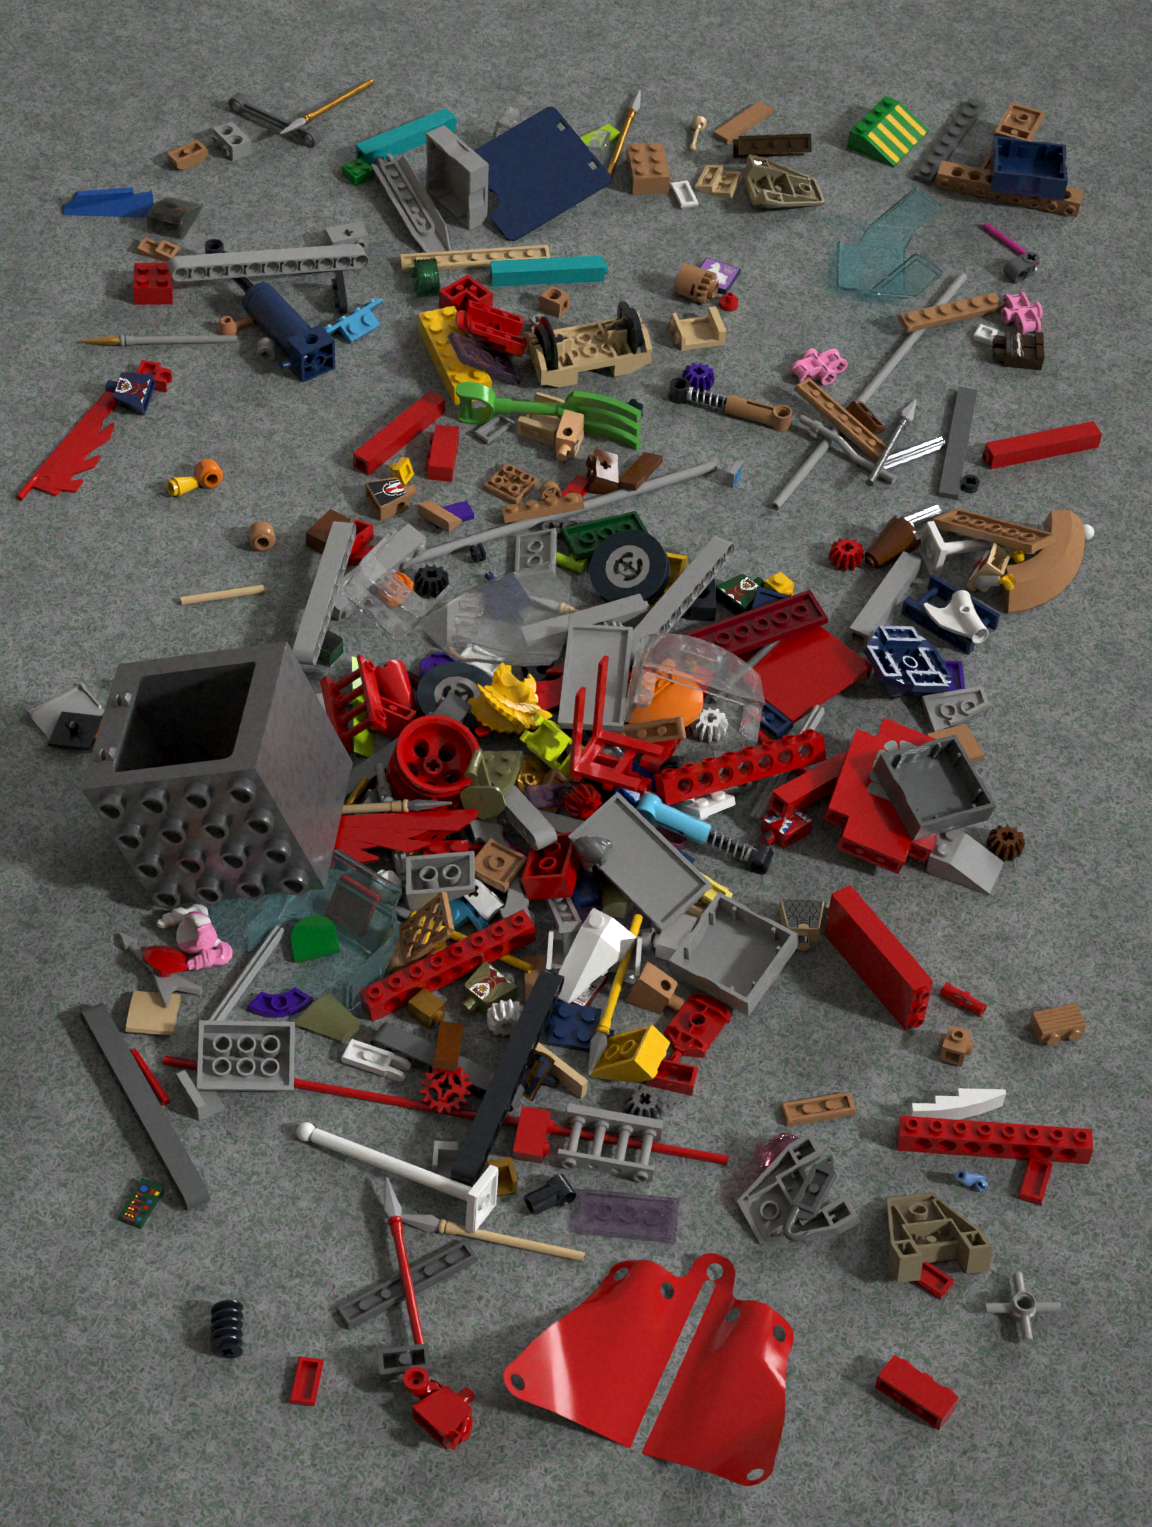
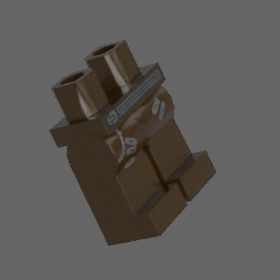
[992,330,1045,370]

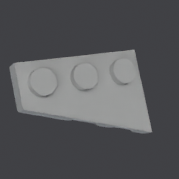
[921,686,989,732]

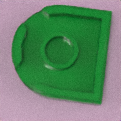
[291,915,341,963]

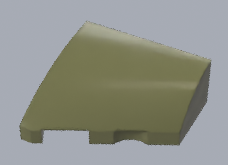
[600,884,633,920]
[295,992,359,1043]

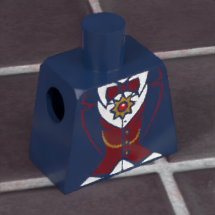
[105,372,156,416]

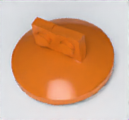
[624,660,704,727]

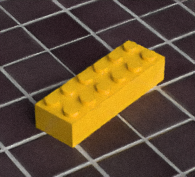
[418,306,492,405]

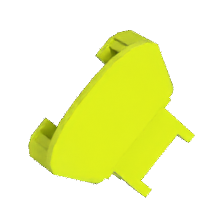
[519,714,585,785]

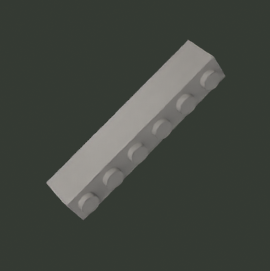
[331,523,427,621]

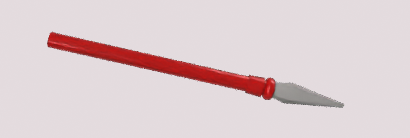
[384,1177,424,1345]

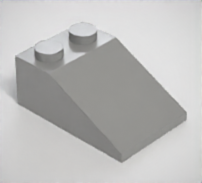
[926,829,1004,895]
[406,851,475,910]

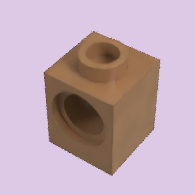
[539,286,570,318]

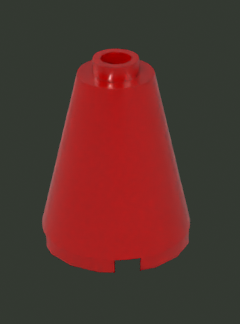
[374,660,417,711]

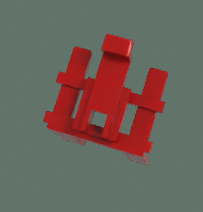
[569,655,663,798]

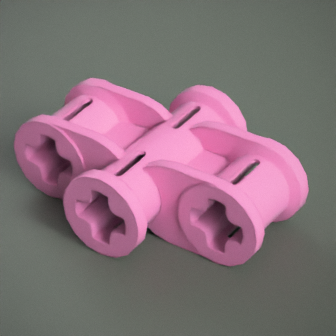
[1001,291,1043,335]
[790,348,848,385]

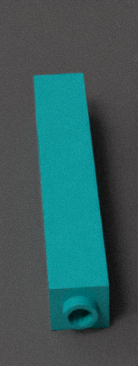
[356,108,457,166]
[490,255,608,287]

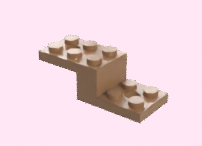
[980,102,1045,171]

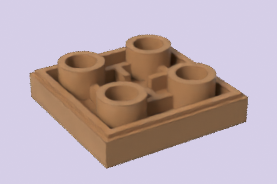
[483,463,539,505]

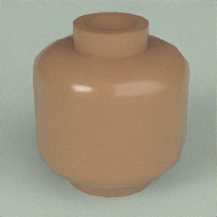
[248,521,276,551]

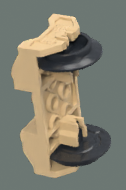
[523,301,652,388]

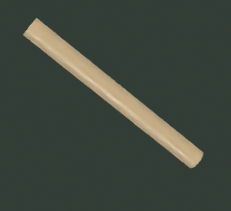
[180,585,265,605]

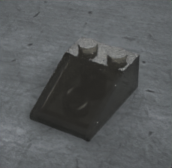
[147,197,203,240]

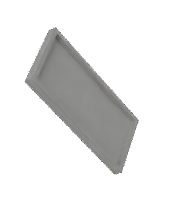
[558,624,633,732]
[568,792,712,932]

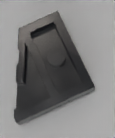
[331,271,348,314]

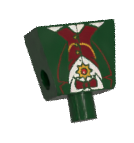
[715,574,765,616]

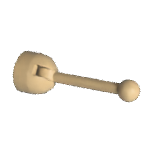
[689,116,706,151]

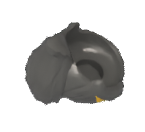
[575,836,612,872]

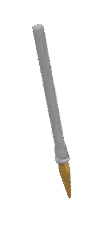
[81,335,237,346]

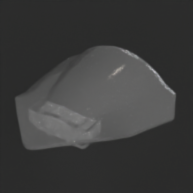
[420,561,572,666]

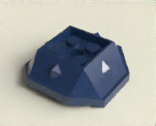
[864,626,953,697]

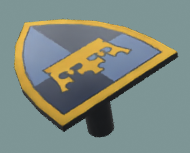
[521,1051,559,1102]

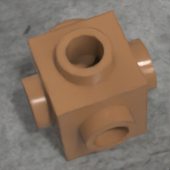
[938,1025,974,1067]

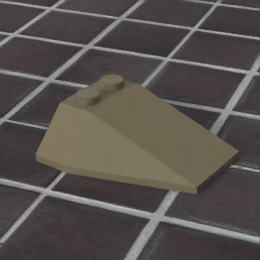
[744,154,826,209]

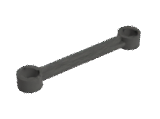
[228,93,321,148]

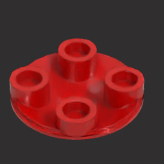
[142,945,188,977]

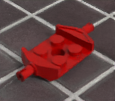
[664,993,731,1062]

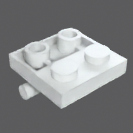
[673,791,735,821]

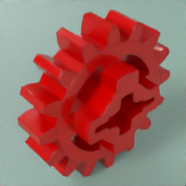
[420,1066,473,1115]

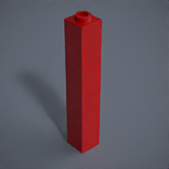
[353,391,445,476]
[982,421,1102,469]
[768,750,847,820]

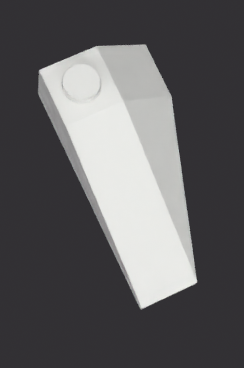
[558,908,637,1003]

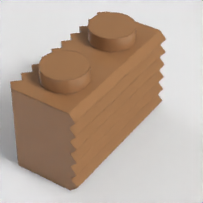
[1029,1003,1086,1045]

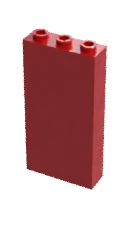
[824,885,933,1031]

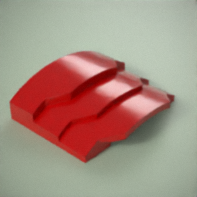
[456,299,527,358]

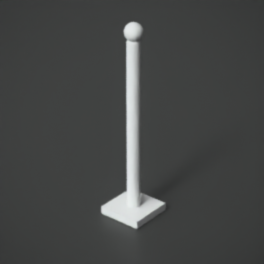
[919,521,1094,578]
[296,1122,498,1234]

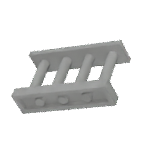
[557,1103,664,1182]

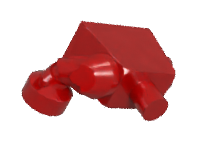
[403,1367,476,1450]

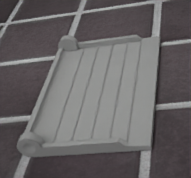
[26,682,105,740]

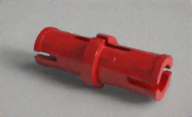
[940,982,987,1017]

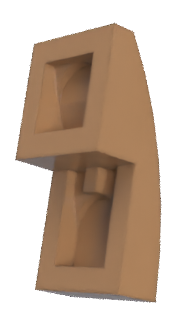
[136,237,180,261]

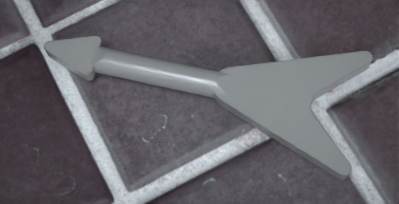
[120,933,202,1008]

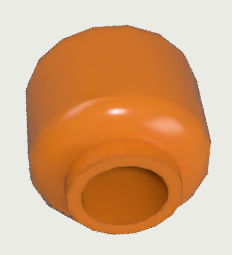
[194,459,223,489]

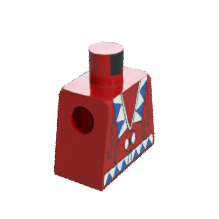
[759,809,813,849]

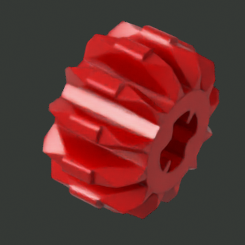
[829,537,864,572]
[563,783,602,821]

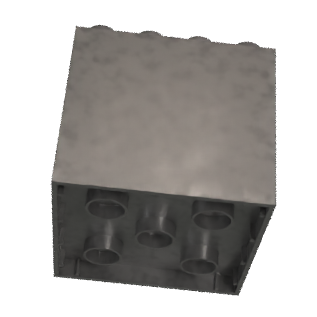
[81,641,353,909]

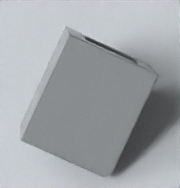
[432,1141,459,1179]

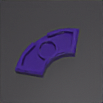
[247,987,313,1018]

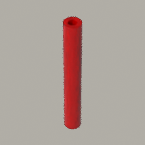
[130,1048,170,1106]

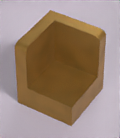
[487,1157,518,1197]

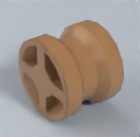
[539,481,562,500]

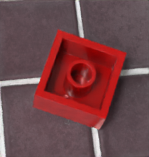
[133,262,174,305]

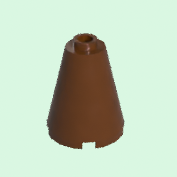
[865,515,921,569]

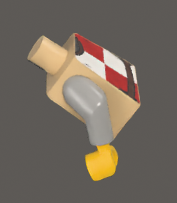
[967,543,1025,592]

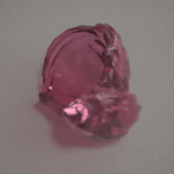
[753,1133,799,1169]

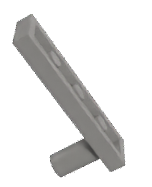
[544,897,582,956]

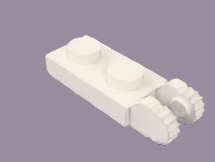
[341,1039,411,1082]

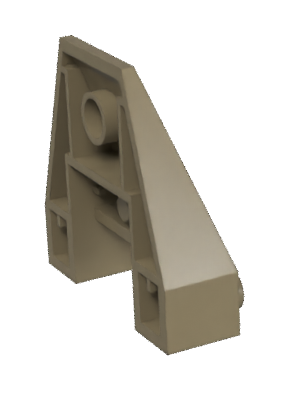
[886,1192,993,1283]

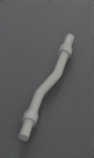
[799,415,897,484]

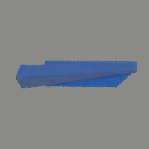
[62,187,155,218]

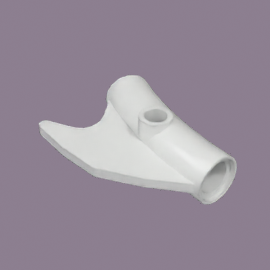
[924,590,989,643]

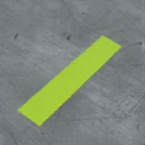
[352,656,373,758]

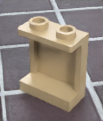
[669,306,727,351]
[517,392,564,445]

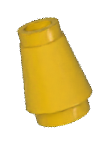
[167,476,199,497]

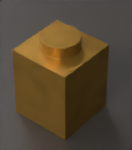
[408,988,445,1029]

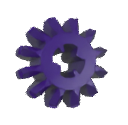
[682,362,715,392]

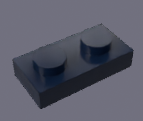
[748,699,793,739]

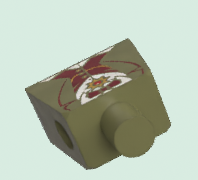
[460,961,517,1017]

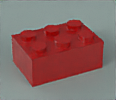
[521,832,581,900]

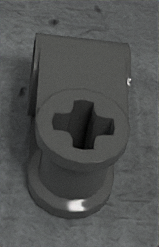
[1003,251,1040,283]

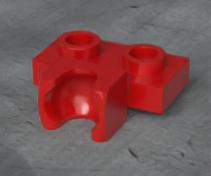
[136,360,172,393]

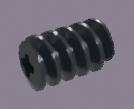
[210,1299,243,1359]

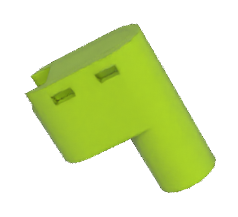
[556,552,590,573]

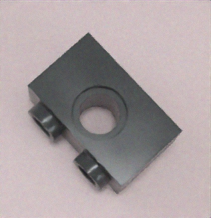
[377,1343,432,1382]

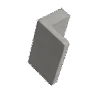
[176,1070,224,1121]

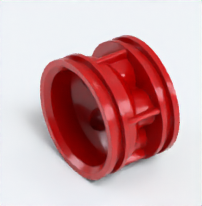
[386,715,479,812]

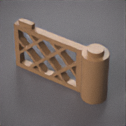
[382,891,454,976]

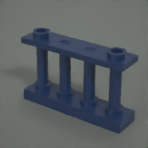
[901,574,1000,655]

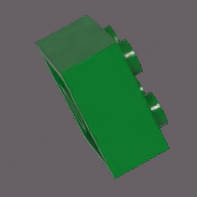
[342,158,374,186]

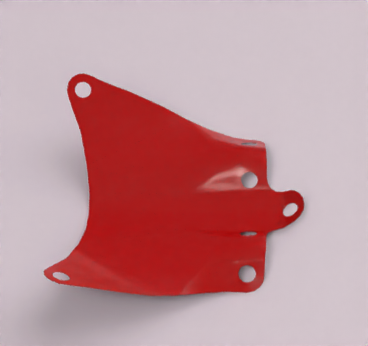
[503,1253,794,1486]

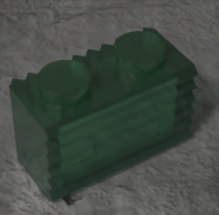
[410,258,440,297]

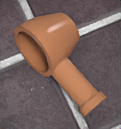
[218,316,254,335]

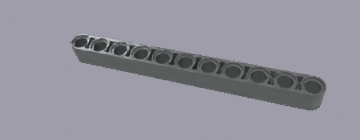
[80,1003,210,1211]

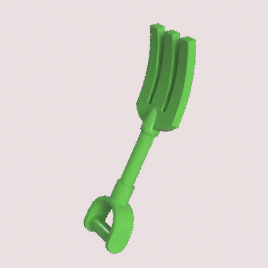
[456,382,641,450]

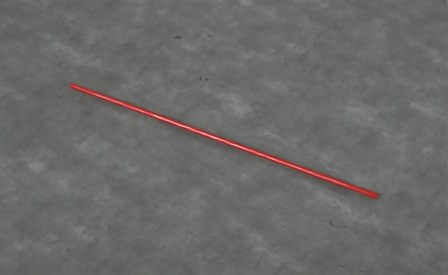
[163,1055,729,1165]

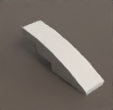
[909,1088,1006,1120]

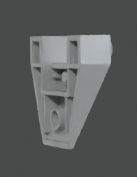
[737,1132,861,1244]

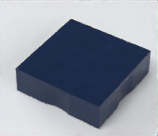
[990,136,1068,200]

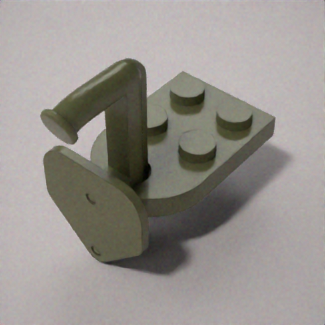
[460,749,524,823]

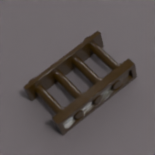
[732,134,812,158]

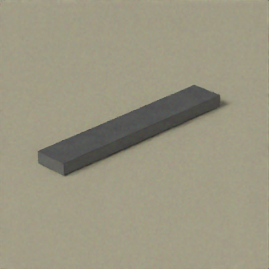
[336,1239,478,1330]

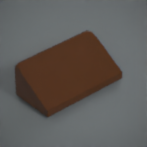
[845,401,886,435]

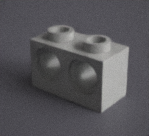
[212,121,252,161]

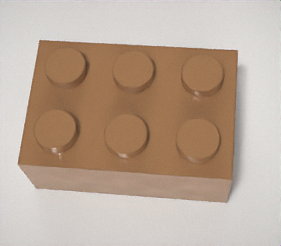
[626,142,670,195]

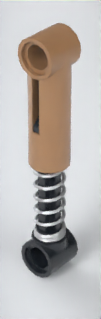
[669,377,792,432]

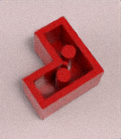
[439,275,493,311]

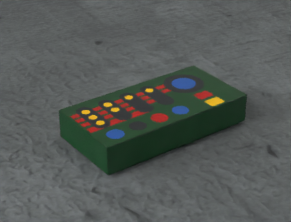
[118,1178,164,1229]

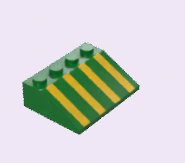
[847,96,929,168]

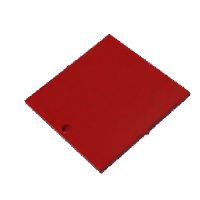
[725,626,873,724]

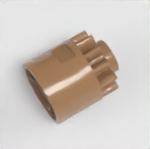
[674,263,719,304]

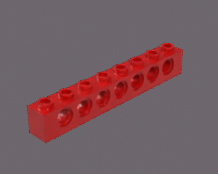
[654,729,827,805]
[359,909,536,1022]
[896,1115,1093,1164]

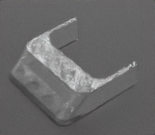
[341,528,457,641]

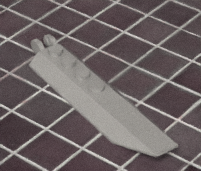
[371,154,451,253]

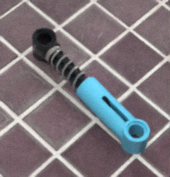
[636,793,774,875]

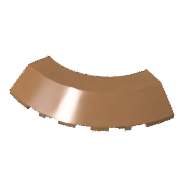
[1000,510,1085,614]

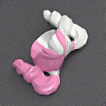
[156,904,233,971]

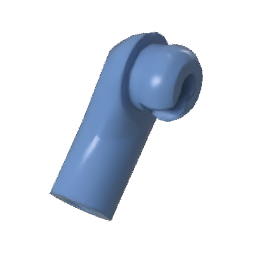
[955,1169,988,1192]

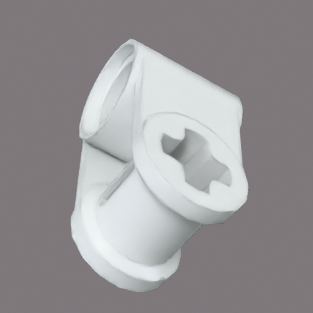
[464,879,505,922]

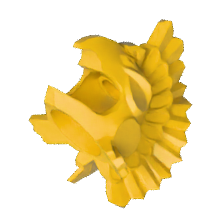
[467,662,552,735]

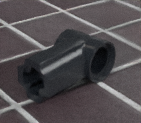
[524,1174,577,1216]

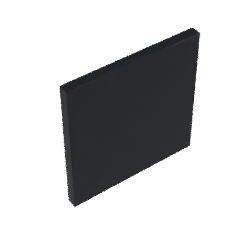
[48,711,103,750]

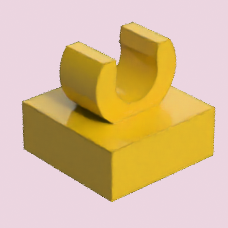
[388,457,414,486]

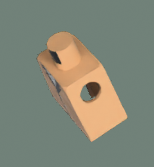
[555,410,584,461]

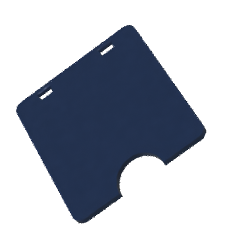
[474,106,611,241]

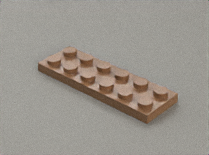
[932,508,1056,554]

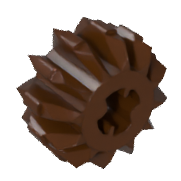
[987,824,1025,862]

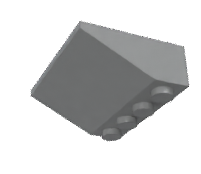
[197,1020,295,1091]

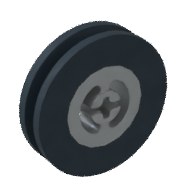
[589,530,671,605]
[416,662,493,737]

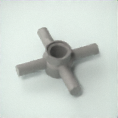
[985,1272,1061,1343]

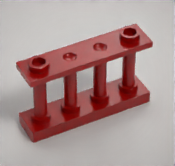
[319,654,387,754]

